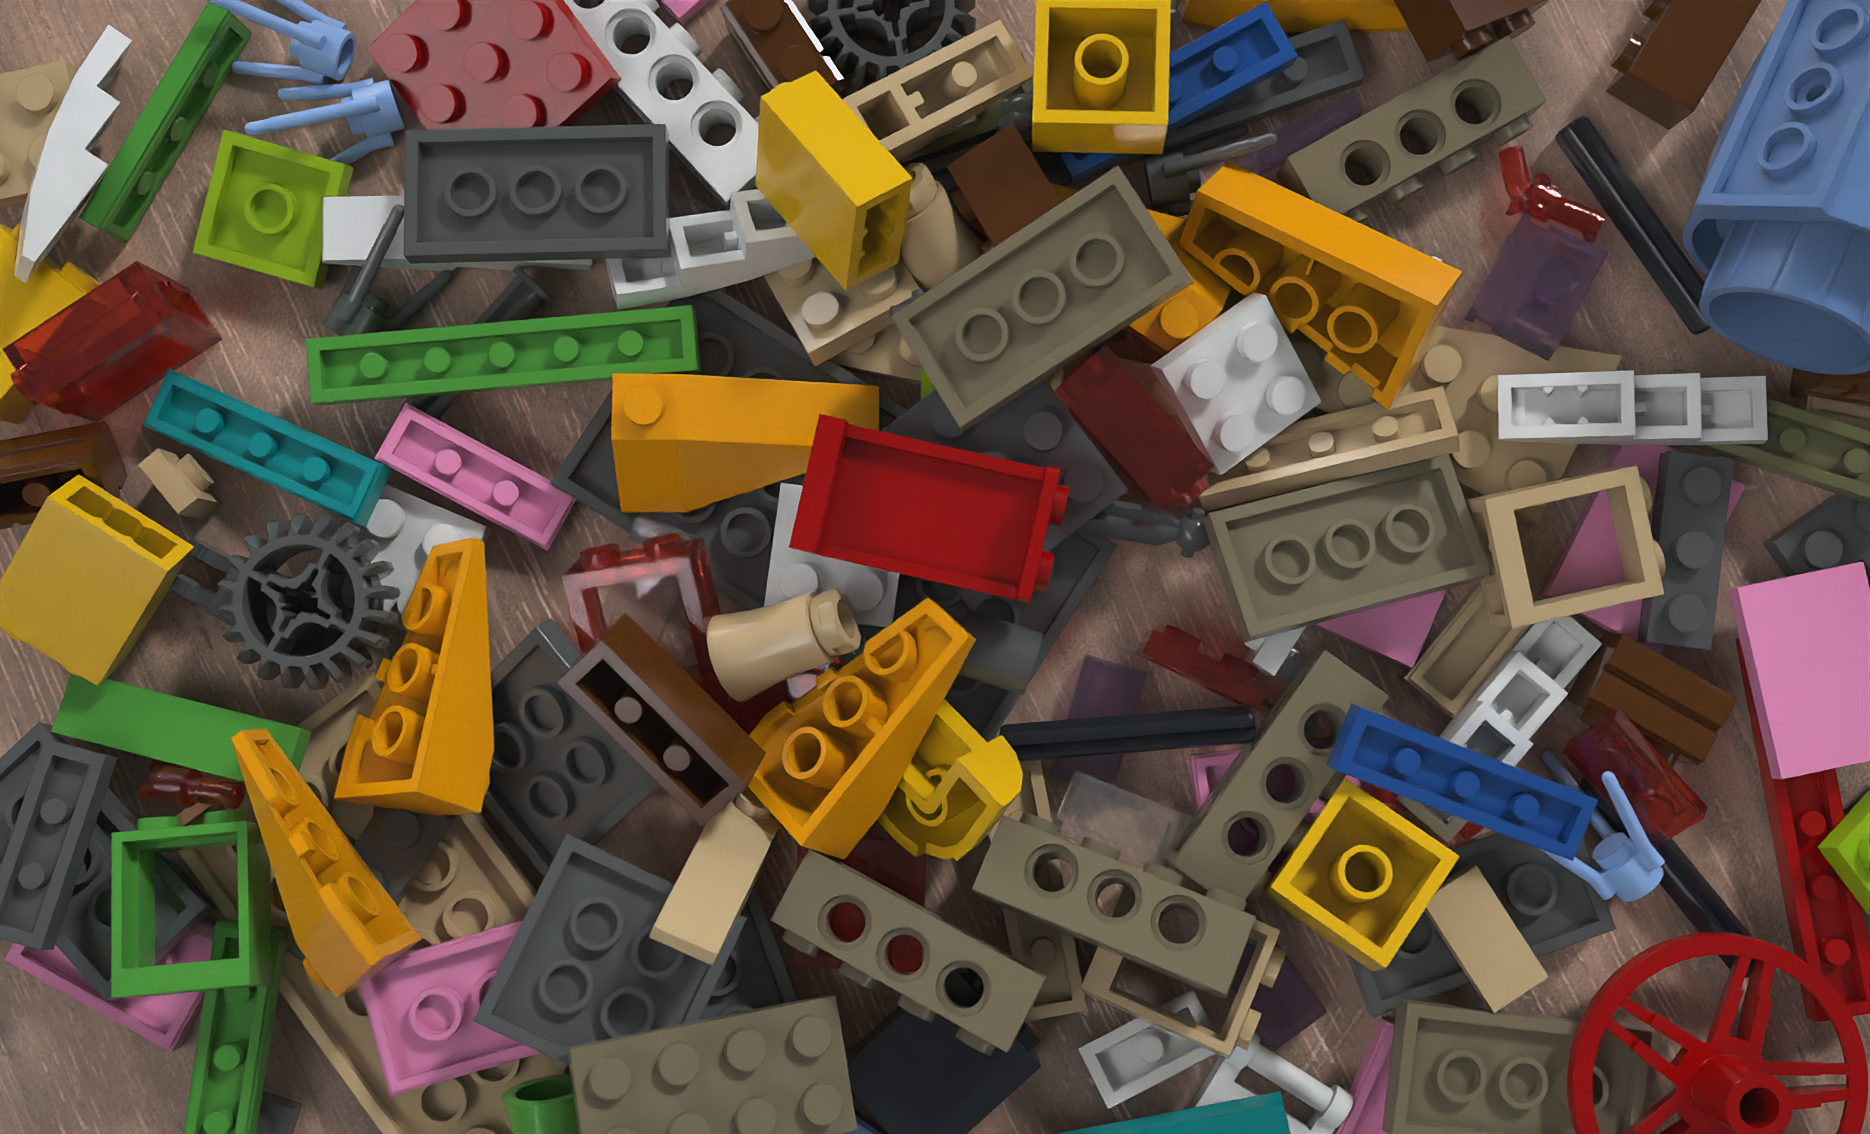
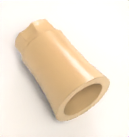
[900,163,984,293]
[707,588,861,702]

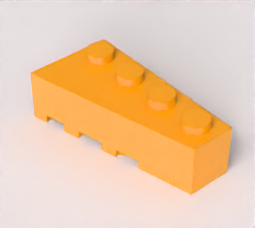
[1179,161,1462,410]

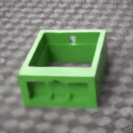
[111,810,272,998]

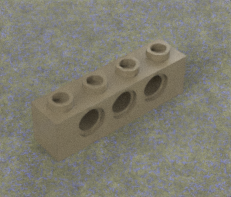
[1276,35,1547,223]
[1164,650,1390,905]
[972,812,1256,1000]
[771,849,1048,1056]

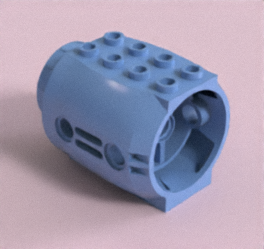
[1682,0,1870,375]

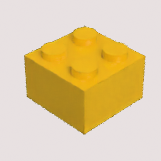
[1032,0,1171,154]
[1263,778,1460,971]

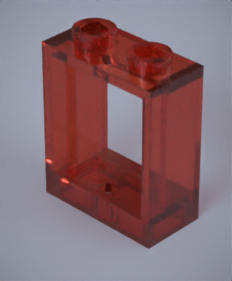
[2,261,222,422]
[1051,344,1214,512]
[562,533,730,706]

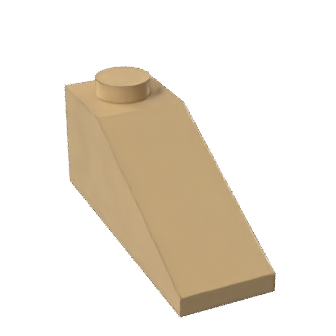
[842,19,1034,162]
[649,787,782,966]

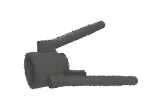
[1143,125,1277,217]
[323,204,453,336]

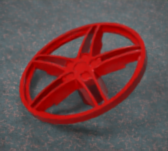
[1567,932,1868,1134]

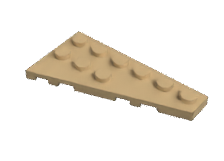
[1216,291,1623,525]

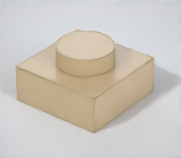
[138,449,222,520]

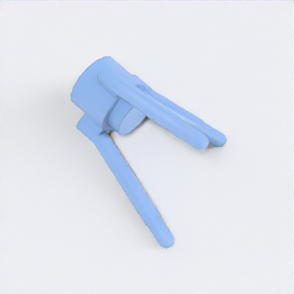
[208,0,356,85]
[244,77,405,165]
[1538,751,1665,902]

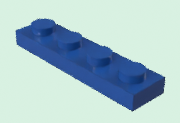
[1053,2,1298,185]
[1326,703,1598,861]

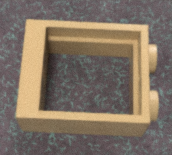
[1465,466,1666,628]
[1081,866,1287,1059]

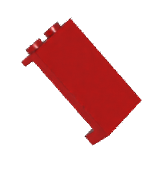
[789,414,1069,603]

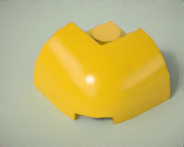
[877,699,1023,861]

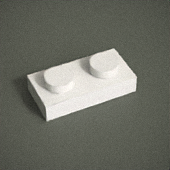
[1078,989,1216,1109]

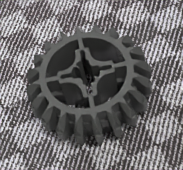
[807,0,976,92]
[215,514,401,690]

